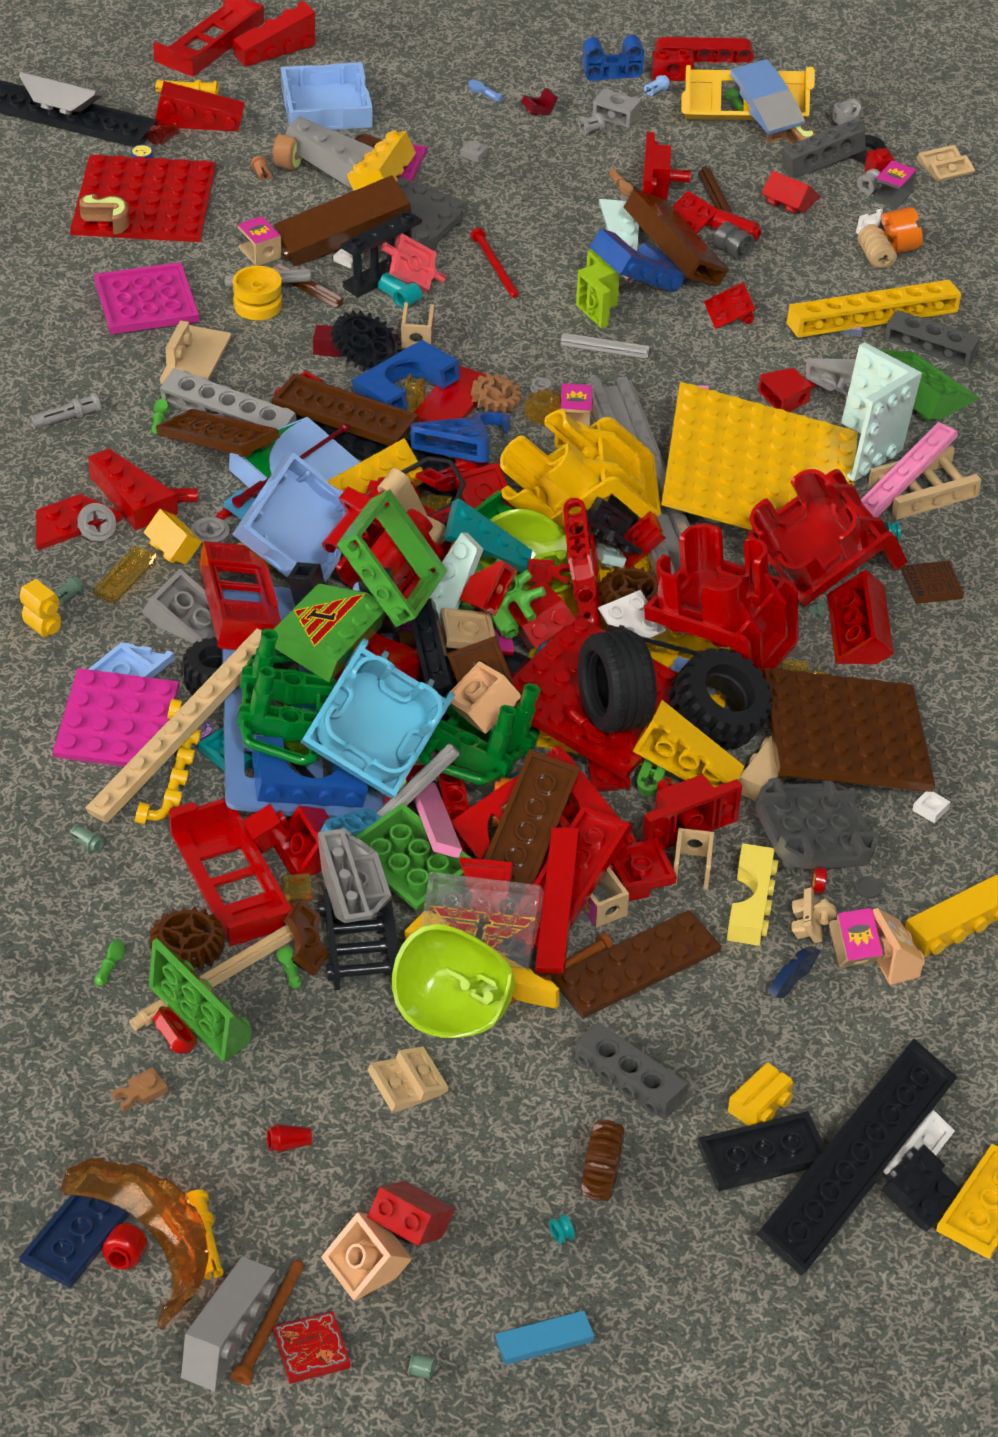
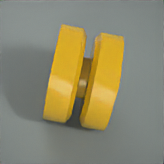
[232,265,282,320]

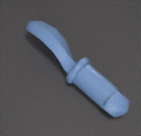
[468,79,503,102]

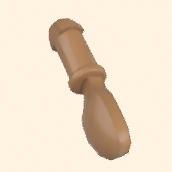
[608,168,634,196]

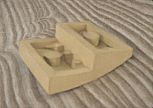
[916,145,975,182]
[368,1046,449,1113]

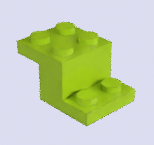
[576,249,621,328]

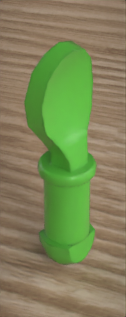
[725,88,743,111]
[151,399,169,434]
[94,938,126,987]
[277,946,302,989]

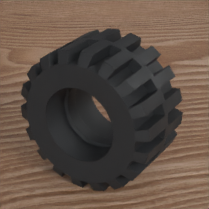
[183,637,223,696]

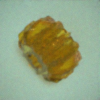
[525,388,561,426]

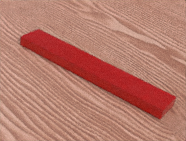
[535,828,580,974]

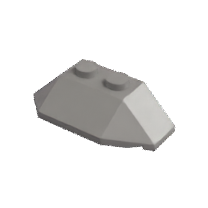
[19,72,104,115]
[318,828,391,923]

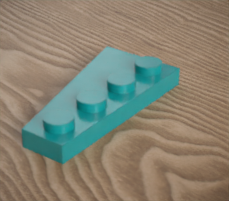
[444,498,533,573]

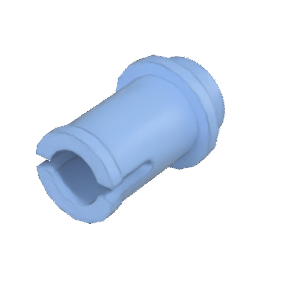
[644,75,670,97]

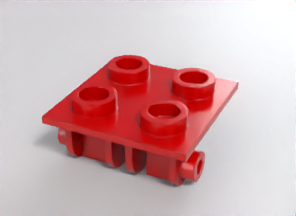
[672,191,718,234]
[704,282,756,328]

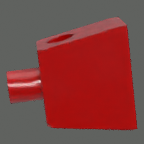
[758,368,817,412]

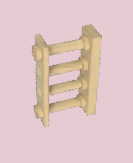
[868,446,981,520]

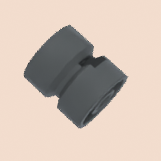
[713,222,755,260]

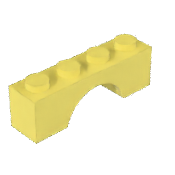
[727,843,778,946]

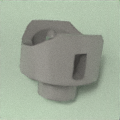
[832,98,861,125]

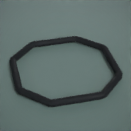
[401,456,466,516]

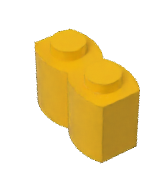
[20,579,61,638]

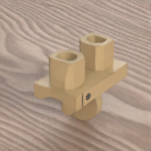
[792,887,837,943]

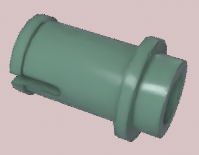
[54,576,84,606]
[69,824,105,853]

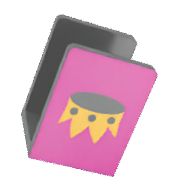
[873,160,917,208]

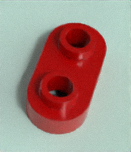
[153,1006,197,1054]

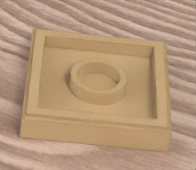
[439,608,495,649]

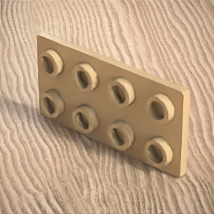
[160,320,231,384]

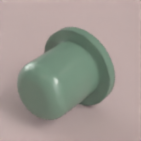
[808,600,828,617]

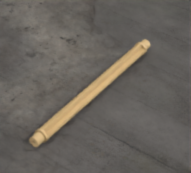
[129,925,294,1031]

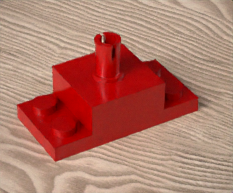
[642,132,691,202]
[642,774,743,850]

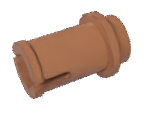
[251,156,272,181]

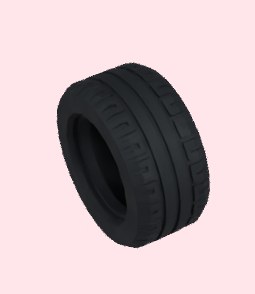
[578,629,657,733]

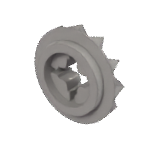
[77,503,116,542]
[191,517,230,544]

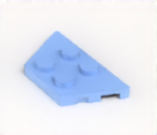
[89,642,175,678]

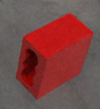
[367,1181,455,1246]

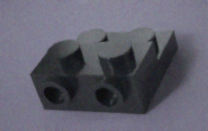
[881,1144,961,1232]

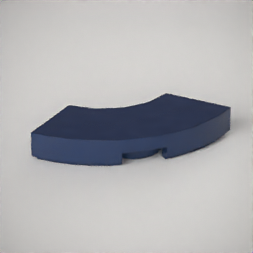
[767,946,821,998]

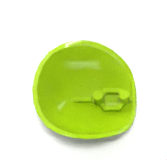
[479,509,573,593]
[392,924,515,1038]

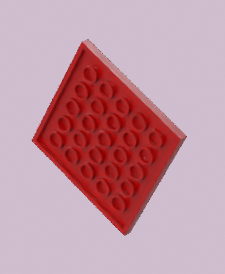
[70,154,216,242]
[512,615,678,780]

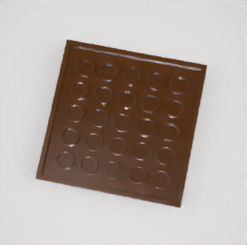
[762,668,935,792]

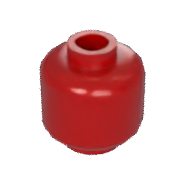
[102,1223,148,1270]

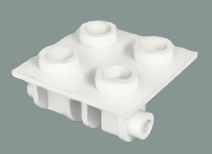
[598,590,666,638]

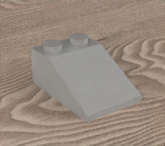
[141,569,216,643]

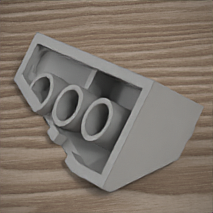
[806,358,856,399]

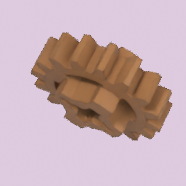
[470,373,522,413]

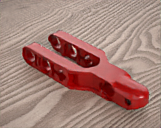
[563,498,601,628]

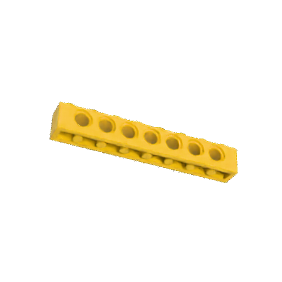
[787,279,961,338]

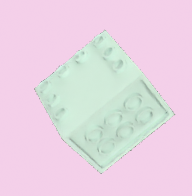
[841,342,922,482]

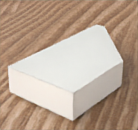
[856,209,883,234]

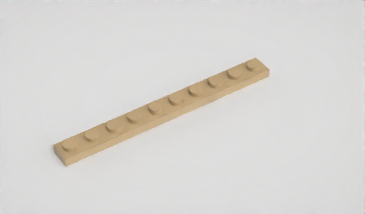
[85,629,262,823]

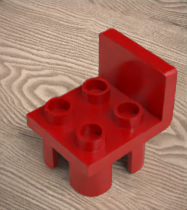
[746,469,908,607]
[322,486,446,599]
[644,523,799,672]

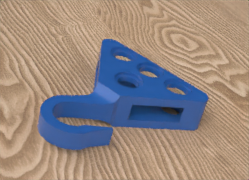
[411,411,510,462]

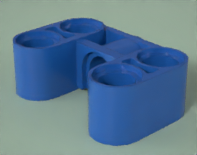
[582,35,644,81]

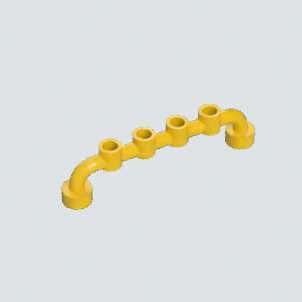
[135,698,201,825]

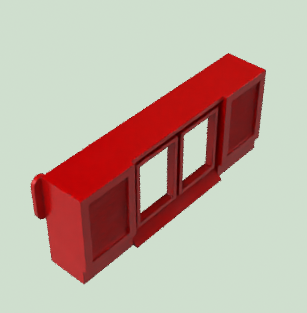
[153,0,264,77]
[199,541,281,650]
[169,798,292,947]

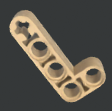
[377,468,446,546]

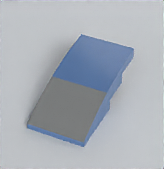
[730,59,805,135]

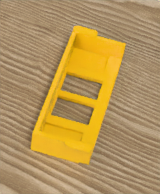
[681,65,815,122]

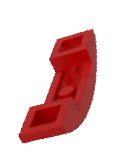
[415,458,489,491]

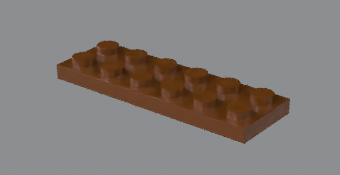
[272,373,418,446]
[155,409,280,457]
[470,749,580,913]
[552,910,722,1019]

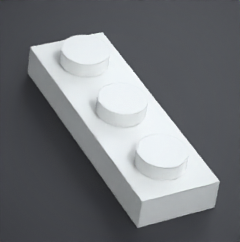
[883,1111,955,1175]

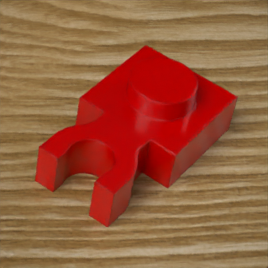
[527,559,571,587]

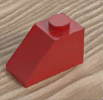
[460,560,517,616]

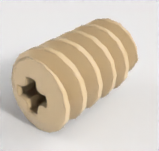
[857,224,897,268]

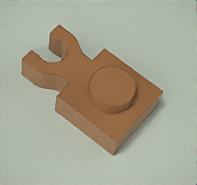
[111,1067,168,1112]

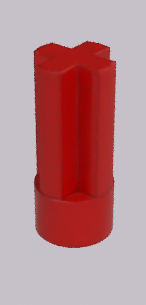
[169,488,198,503]

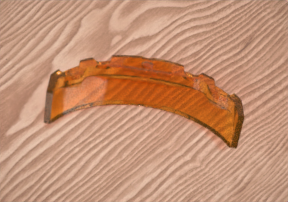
[60,1158,209,1329]

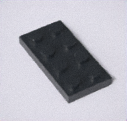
[697,1111,825,1192]

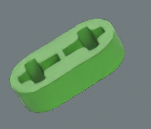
[637,759,667,797]

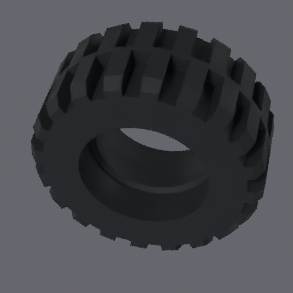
[669,648,773,750]

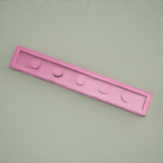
[861,422,958,517]
[410,776,462,858]

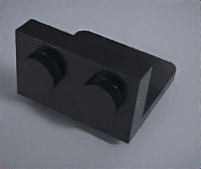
[588,496,643,556]

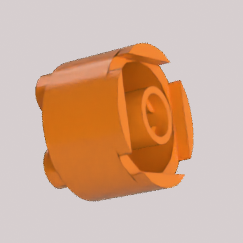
[881,207,923,254]

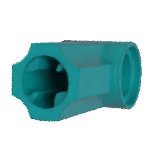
[378,272,423,310]

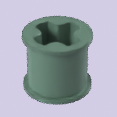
[408,1351,436,1381]

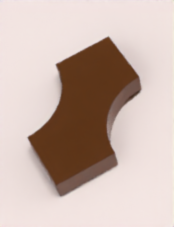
[283,898,329,976]

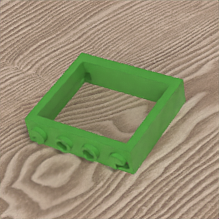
[337,489,447,627]

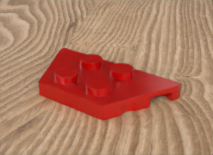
[36,494,123,551]

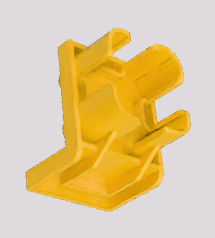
[500,410,661,532]

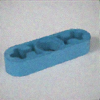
[320,809,381,837]

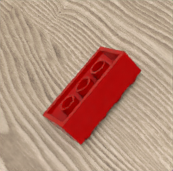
[827,569,894,664]

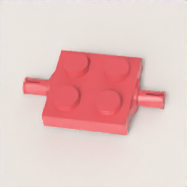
[381,233,446,293]

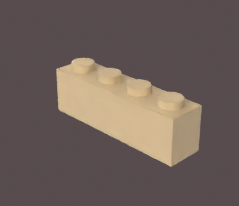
[738,736,788,801]

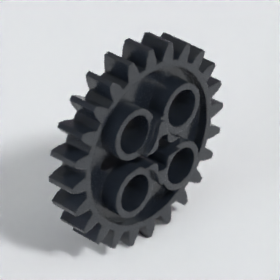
[330,310,403,371]

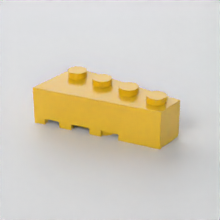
[347,130,416,191]
[633,700,745,787]

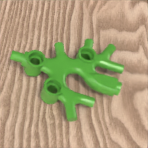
[458,558,546,639]

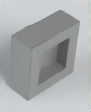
[460,140,489,162]

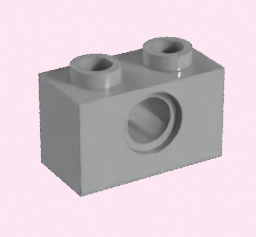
[592,89,641,128]

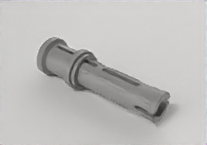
[29,392,102,430]

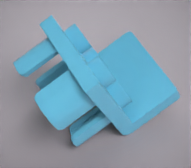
[300,638,455,798]

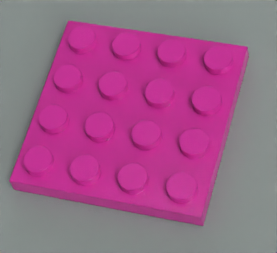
[94,262,199,334]
[52,668,180,767]

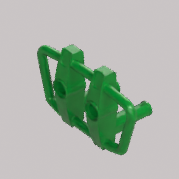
[237,629,336,766]
[419,683,541,785]

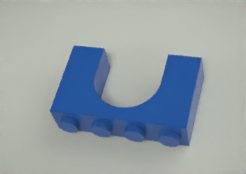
[590,228,686,292]
[352,340,460,410]
[252,736,368,808]

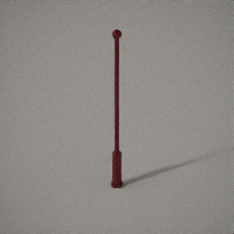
[232,423,350,508]

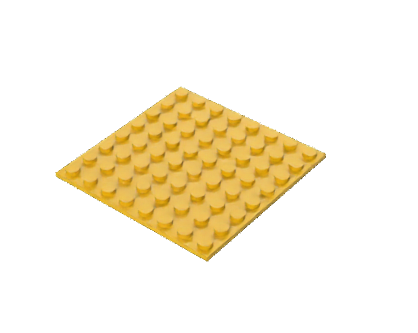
[661,382,858,530]

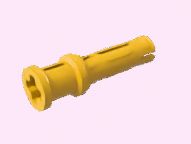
[156,79,219,95]
[182,1190,224,1280]

